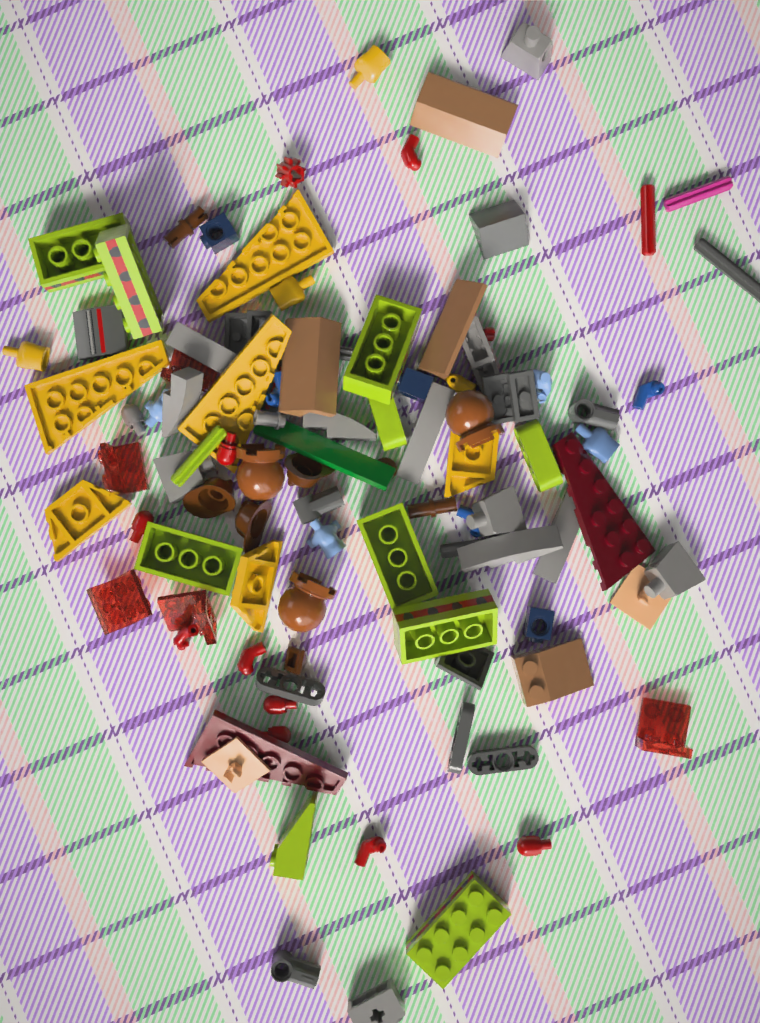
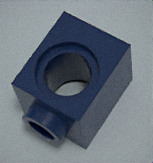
[199,212,239,254]
[397,367,434,404]
[523,606,555,644]

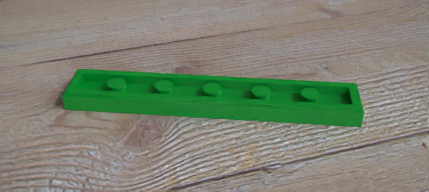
[253,421,396,491]

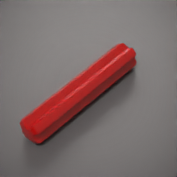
[640,184,656,256]

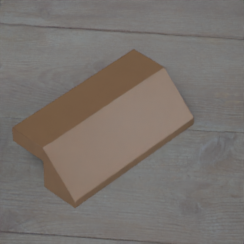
[409,71,518,158]
[416,279,488,379]
[278,317,342,417]

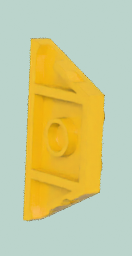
[444,429,499,498]
[44,480,132,562]
[230,539,283,633]

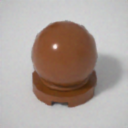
[445,389,505,453]
[236,443,285,501]
[278,570,337,632]

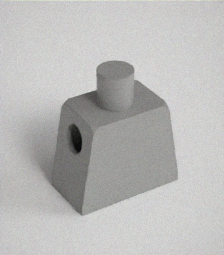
[501,22,552,80]
[153,451,216,504]
[466,485,527,537]
[644,541,706,600]

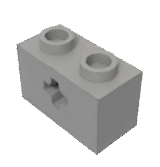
[347,978,406,1023]

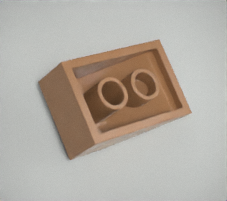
[511,638,594,707]

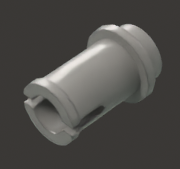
[253,409,286,430]

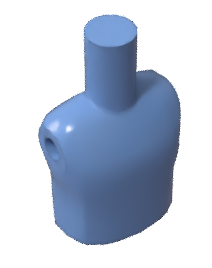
[575,423,620,464]

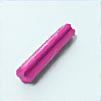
[663,176,733,212]

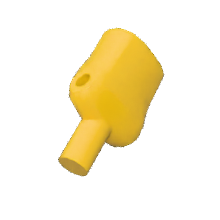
[349,44,391,90]
[269,275,315,312]
[2,341,50,372]
[437,373,477,394]

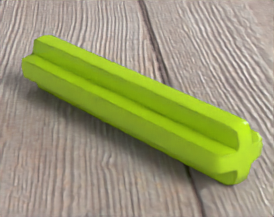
[170,425,227,487]

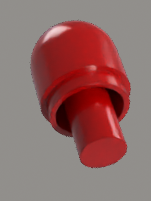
[216,431,238,466]
[129,510,154,544]
[263,695,298,715]
[263,726,291,743]
[517,835,552,857]

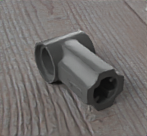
[568,399,620,431]
[293,485,345,525]
[271,950,321,989]

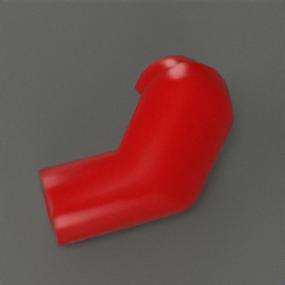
[401,134,422,171]
[173,624,199,651]
[237,641,267,675]
[354,836,387,867]

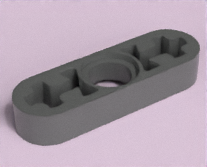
[255,667,325,706]
[447,702,475,774]
[467,745,539,775]

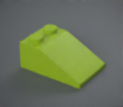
[270,791,318,880]

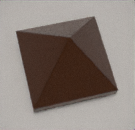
[283,646,307,675]

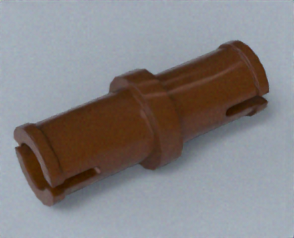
[163,206,209,249]
[407,496,457,520]

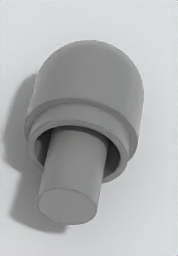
[121,404,146,436]

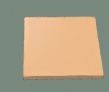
[609,565,671,630]
[201,736,271,793]

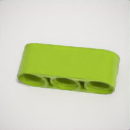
[368,397,407,451]
[513,419,563,493]

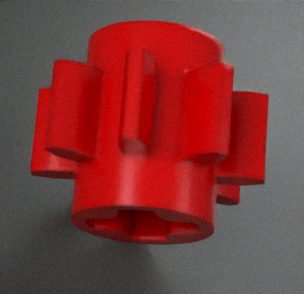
[275,156,306,189]

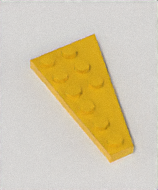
[196,189,334,323]
[177,314,292,474]
[24,339,171,455]

